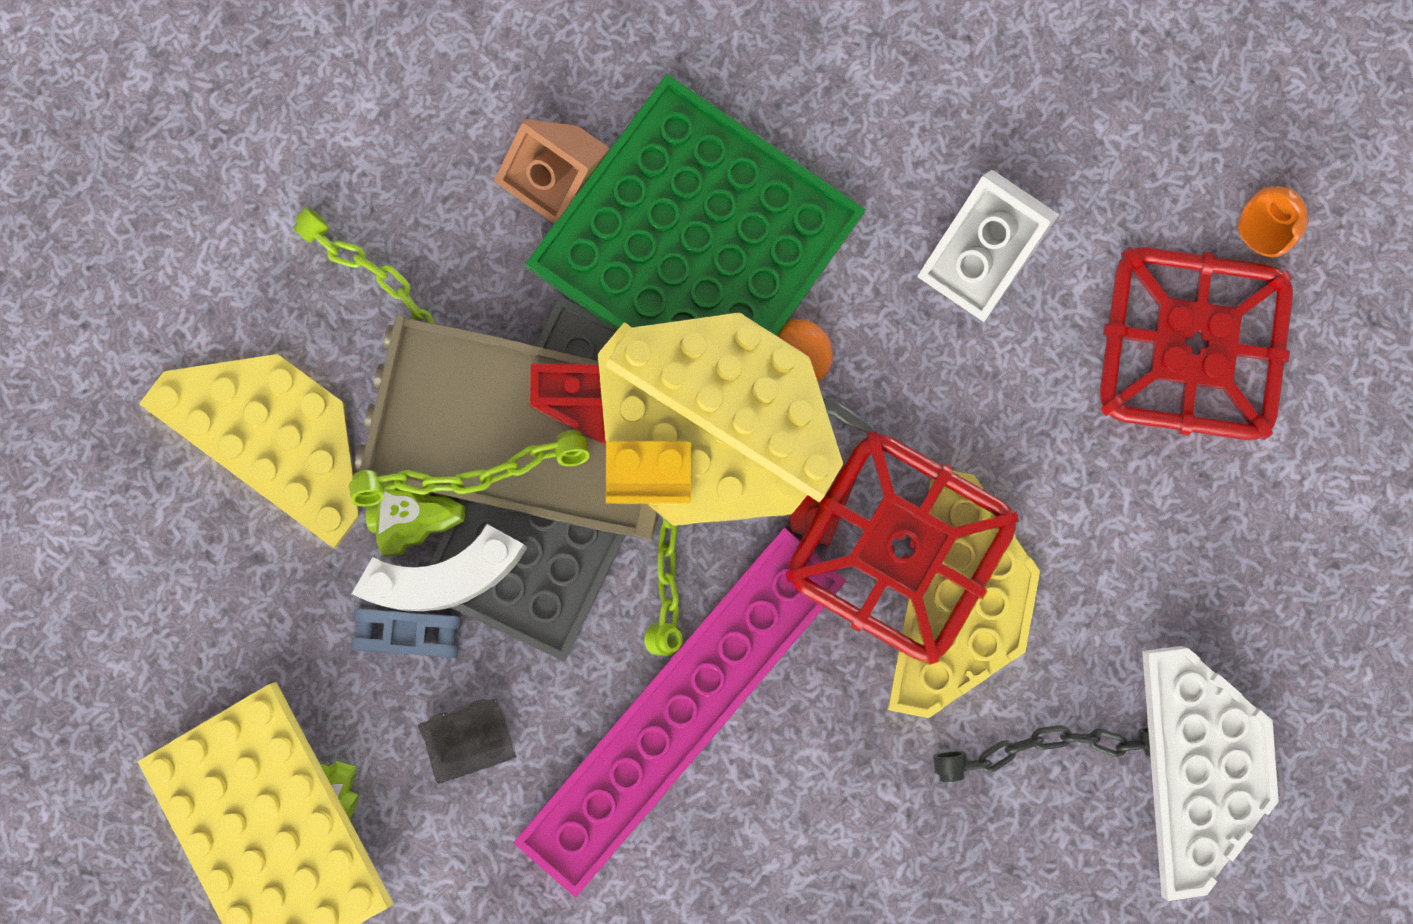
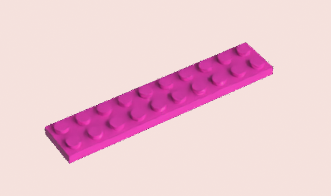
[513,528,847,898]

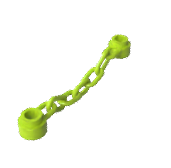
[293,206,434,324]
[349,430,590,507]
[644,518,682,656]

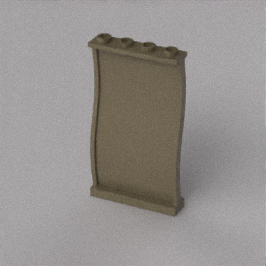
[355,315,659,542]

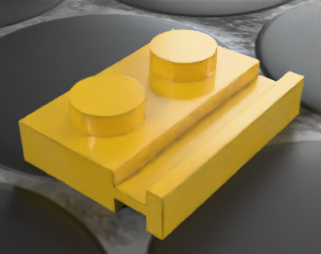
[606,441,691,504]

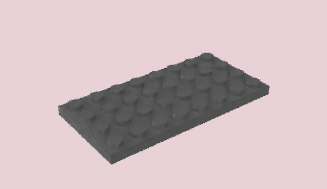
[428,297,626,662]

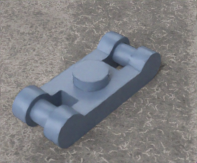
[350,609,461,658]

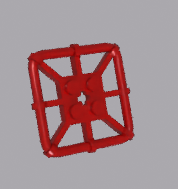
[1100,247,1293,440]
[785,431,1019,665]

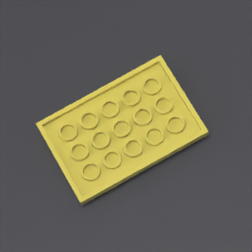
[137,682,394,924]

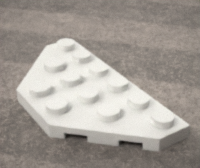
[1142,646,1279,901]

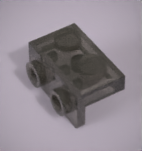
[418,699,517,784]

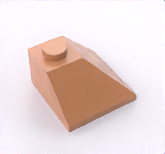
[494,119,610,224]

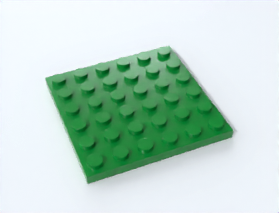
[525,74,866,336]

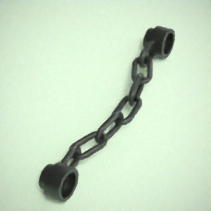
[933,725,1150,782]

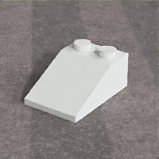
[917,170,1059,322]

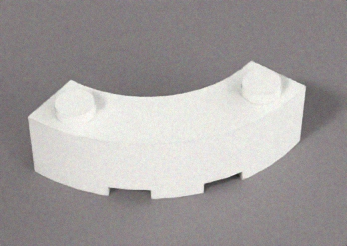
[352,524,527,611]

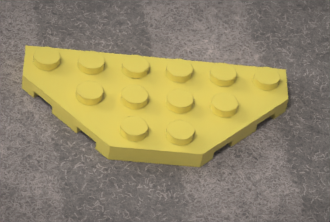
[605,313,843,502]
[598,322,807,526]
[139,354,360,549]
[887,471,1040,718]

